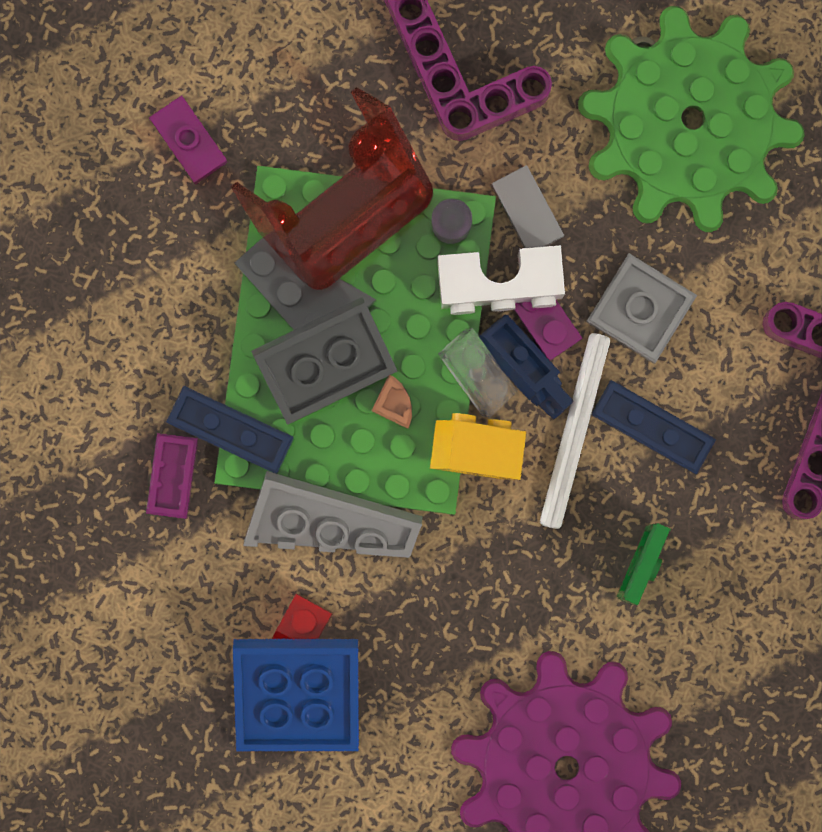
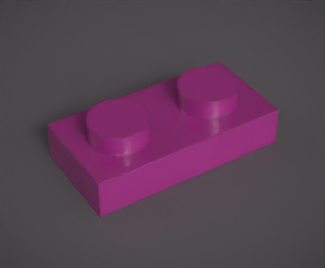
[514,300,583,361]

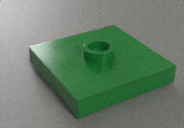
[617,523,670,605]

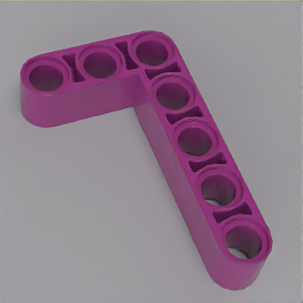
[384,0,552,141]
[762,302,822,520]

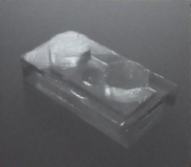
[438,328,518,417]

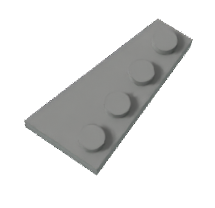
[243,471,423,558]

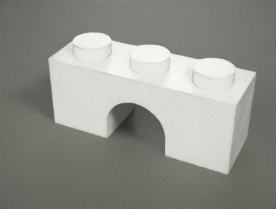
[437,245,565,315]

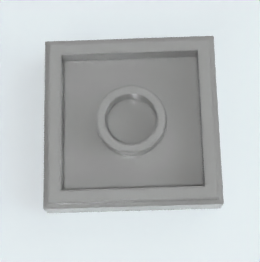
[586,253,697,364]

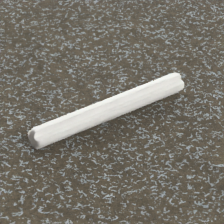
[540,333,610,529]

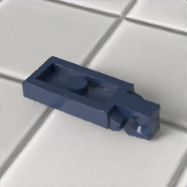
[475,314,573,419]

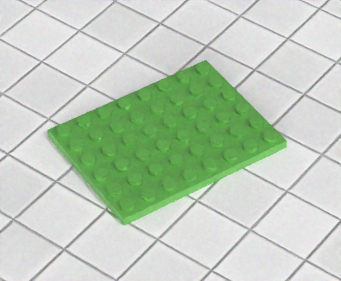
[214,166,496,515]

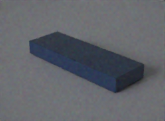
[591,380,716,475]
[166,386,294,474]

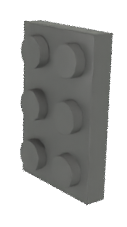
[251,297,397,425]

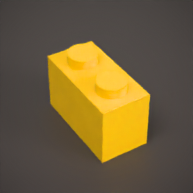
[430,413,526,480]

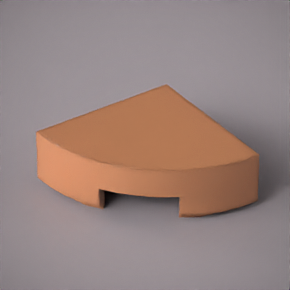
[371,375,412,429]

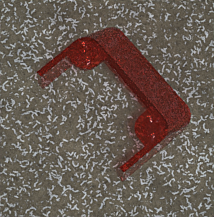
[231,87,433,290]

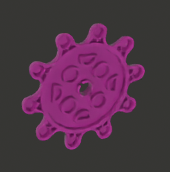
[451,651,681,832]

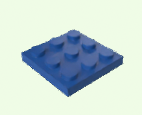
[233,639,359,751]

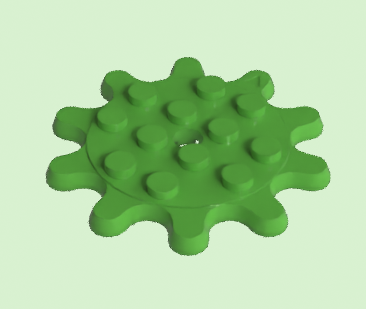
[578,6,805,232]

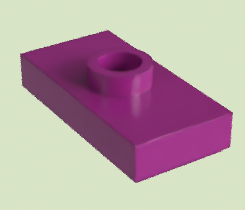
[149,95,228,184]
[146,433,198,519]

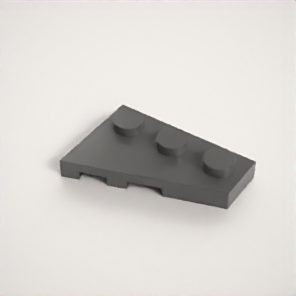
[234,236,376,330]

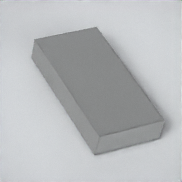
[491,165,564,248]

